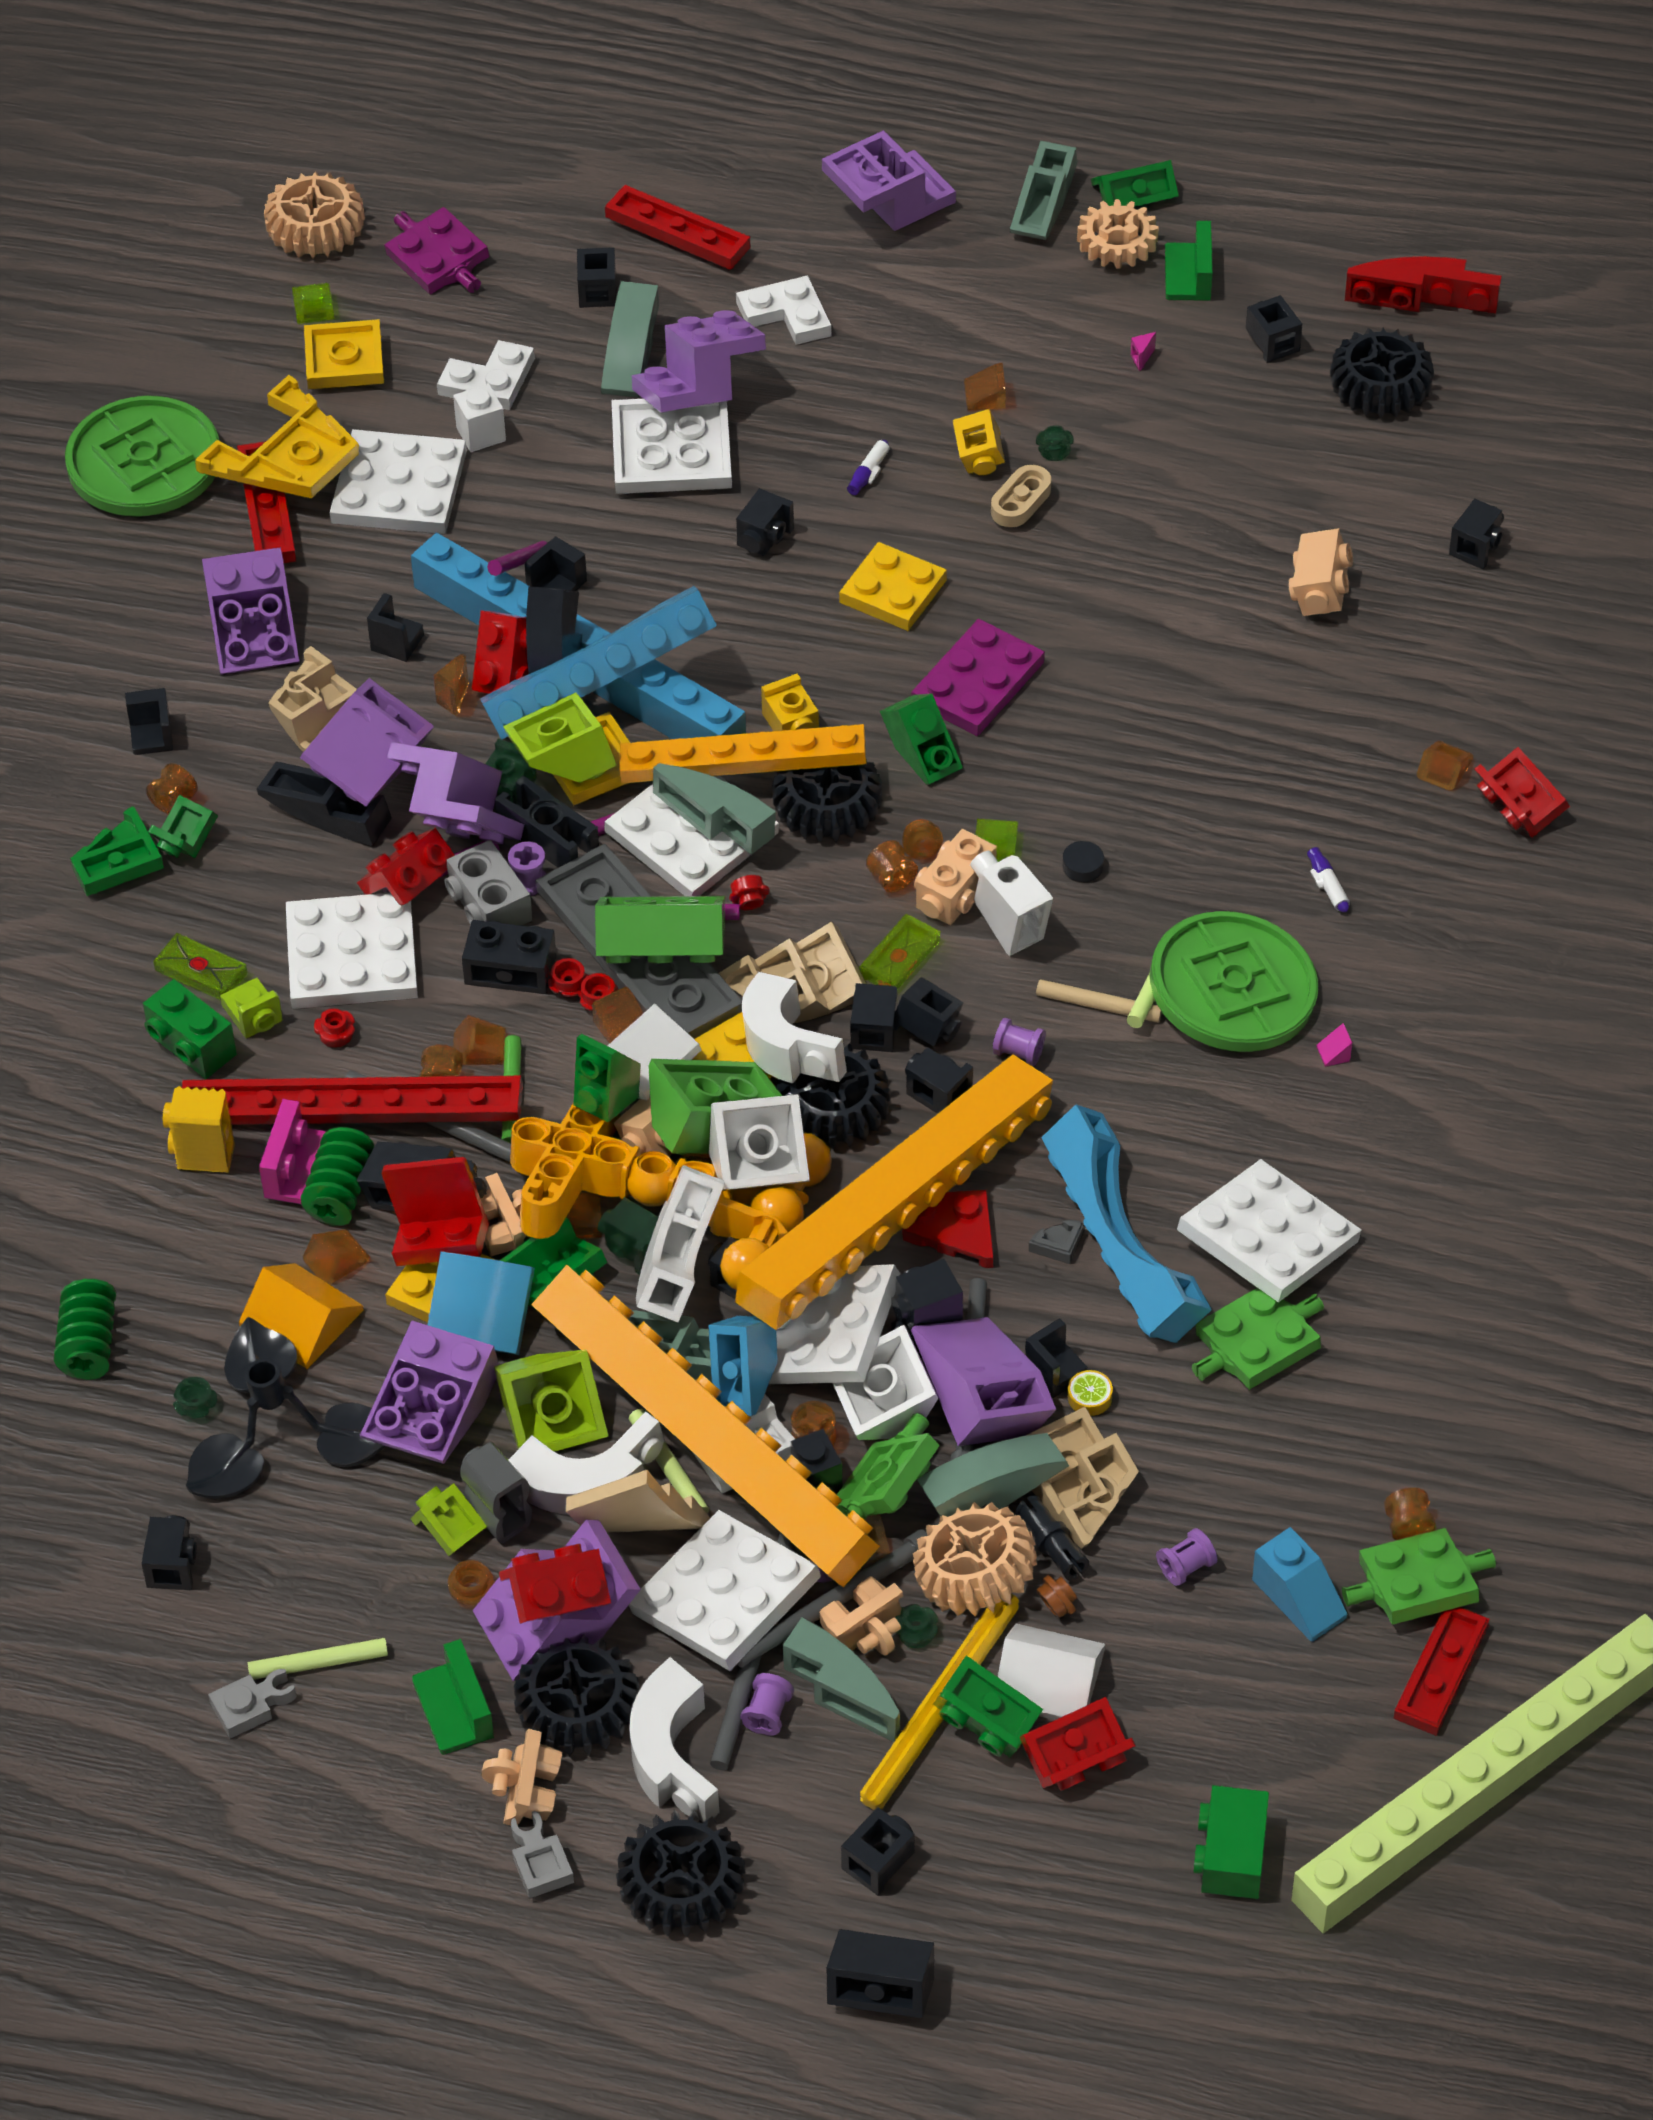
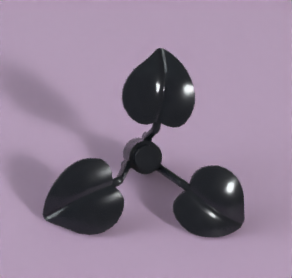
[186,1317,385,1499]

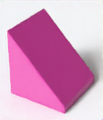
[1130,332,1156,371]
[1316,1023,1352,1067]

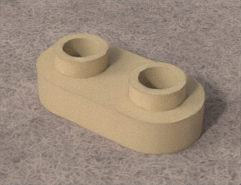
[991,465,1051,527]

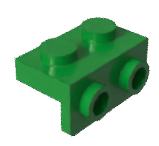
[500,1218,608,1310]
[933,1655,1043,1758]

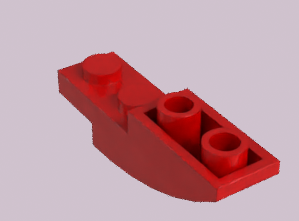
[1344,256,1502,314]

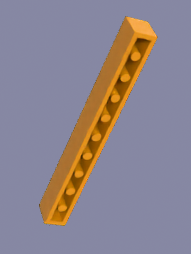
[735,1054,1053,1330]
[531,1265,880,1588]

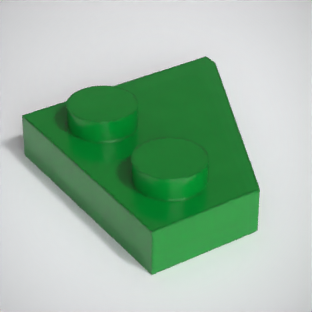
[70,806,164,896]

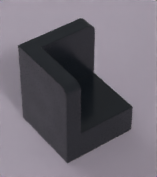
[524,536,587,592]
[367,593,424,662]
[125,688,173,755]
[850,983,897,1052]
[1025,1318,1088,1399]

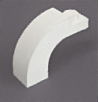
[742,972,846,1083]
[636,1165,725,1322]
[509,1411,664,1515]
[630,1657,719,1822]

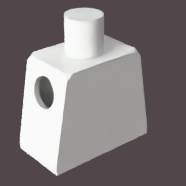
[970,850,1053,956]

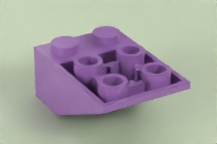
[202,547,300,675]
[300,678,434,807]
[911,1317,1056,1446]
[360,1321,499,1464]

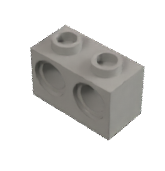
[445,840,532,926]

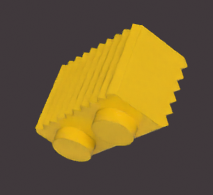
[163,1086,235,1173]

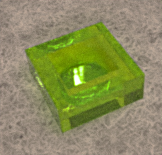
[292,283,335,324]
[975,818,1018,862]

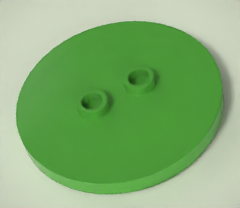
[65,396,219,516]
[1149,911,1318,1052]

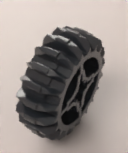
[1330,327,1434,418]
[772,759,882,843]
[777,1043,891,1149]
[514,1634,639,1757]
[616,1810,746,1937]

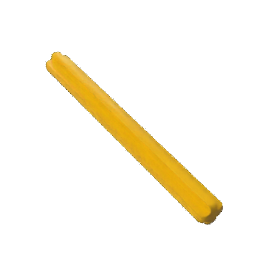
[860,1594,1019,1810]

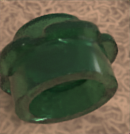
[1035,425,1074,461]
[173,1377,217,1419]
[895,1604,938,1648]

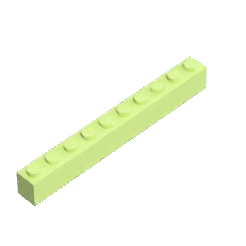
[1291,1614,1653,1934]

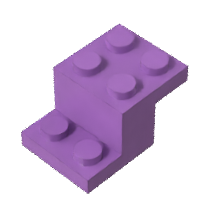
[822,130,956,231]
[632,310,766,412]
[387,742,524,844]
[473,1520,641,1681]

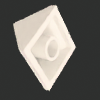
[608,1003,701,1100]
[709,1094,810,1191]
[833,1325,938,1440]
[998,1624,1105,1720]

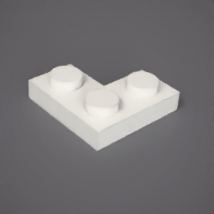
[736,275,832,345]
[437,340,535,410]

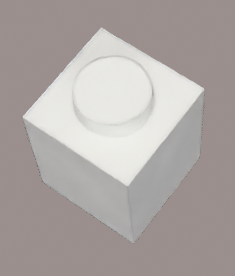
[453,383,506,453]

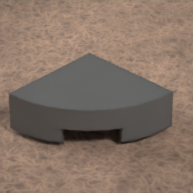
[1029,1220,1085,1264]

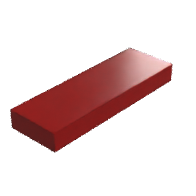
[1393,1607,1490,1736]

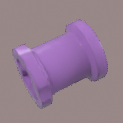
[508,842,546,896]
[993,1018,1046,1066]
[1156,1528,1217,1586]
[740,1673,794,1736]

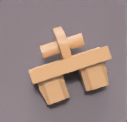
[481,1173,526,1256]
[820,1576,903,1655]
[481,1729,562,1826]

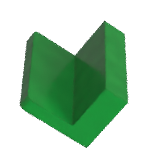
[1091,160,1179,207]
[1165,221,1212,301]
[412,1639,494,1755]

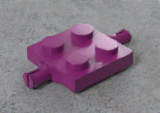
[384,207,490,295]

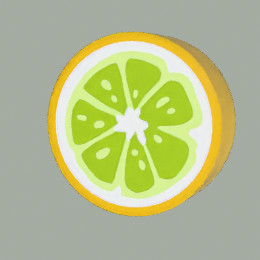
[1068,1370,1113,1416]

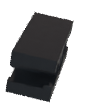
[495,775,599,868]

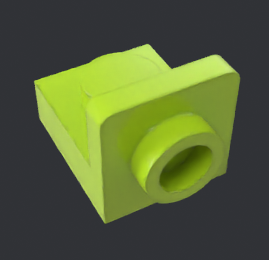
[220,977,283,1039]
[410,1483,487,1556]

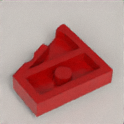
[902,1190,993,1268]

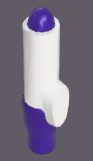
[847,440,890,495]
[1307,847,1350,913]

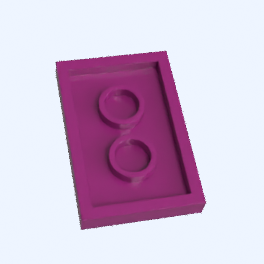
[911,618,1045,737]

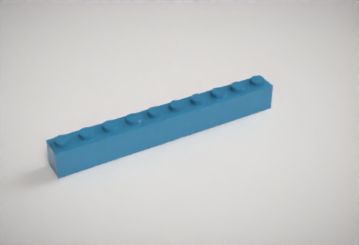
[411,532,746,739]

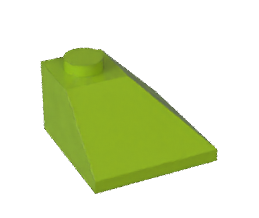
[503,692,617,783]
[494,1350,609,1452]

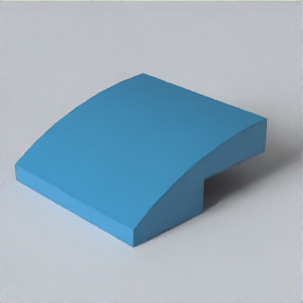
[427,1251,535,1355]

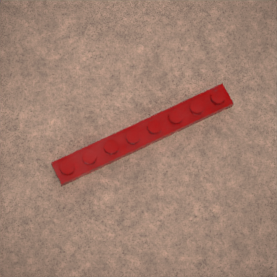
[182,1075,523,1125]

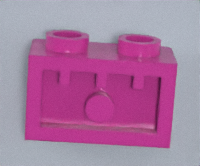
[259,1099,326,1204]

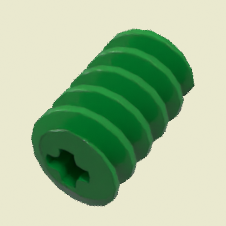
[300,1127,375,1226]
[53,1279,117,1380]

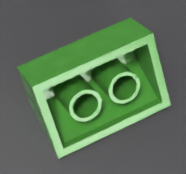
[595,896,725,963]
[648,1059,782,1155]

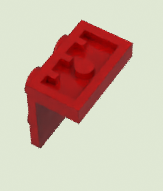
[381,1157,489,1266]

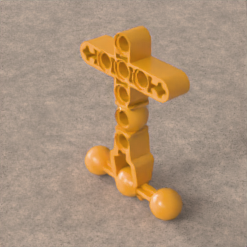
[510,1104,832,1290]

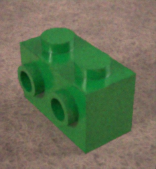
[143,979,237,1079]
[1193,1785,1269,1899]

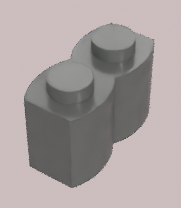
[460,1442,532,1544]

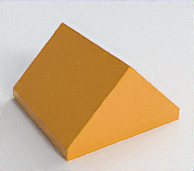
[239,1263,364,1369]

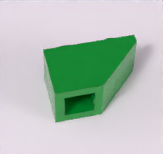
[880,694,963,785]
[573,1034,641,1122]

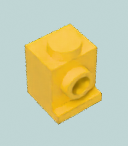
[953,409,1005,475]
[761,673,819,731]

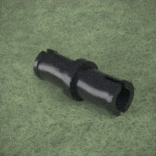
[1016,1495,1089,1580]

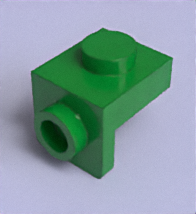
[148,795,218,859]

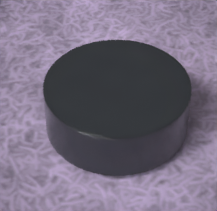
[1062,841,1104,882]

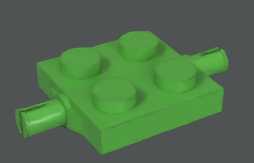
[1192,1288,1324,1390]
[837,1413,939,1519]
[1342,1528,1496,1625]

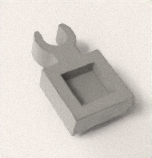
[208,1669,297,1739]
[511,1811,574,1899]

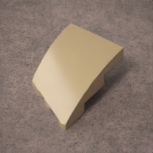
[269,646,357,752]
[718,921,866,1023]
[1026,1407,1139,1549]
[566,1470,710,1533]

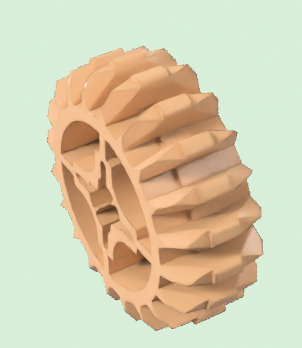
[264,171,365,259]
[913,1502,1037,1617]

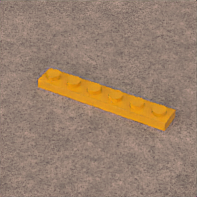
[620,724,866,783]

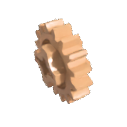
[1077,199,1159,269]

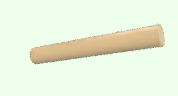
[1036,979,1162,1023]

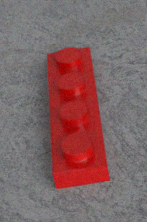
[605,185,751,270]
[237,441,296,563]

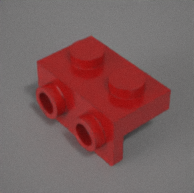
[472,610,529,694]
[1474,747,1570,838]
[357,827,455,906]
[499,1544,611,1624]
[1019,1697,1136,1791]

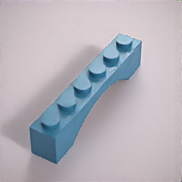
[480,586,717,740]
[1041,1104,1212,1343]

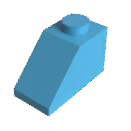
[709,1316,778,1416]
[1252,1527,1347,1642]

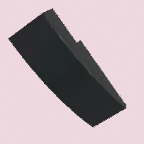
[526,586,582,674]
[256,761,392,846]

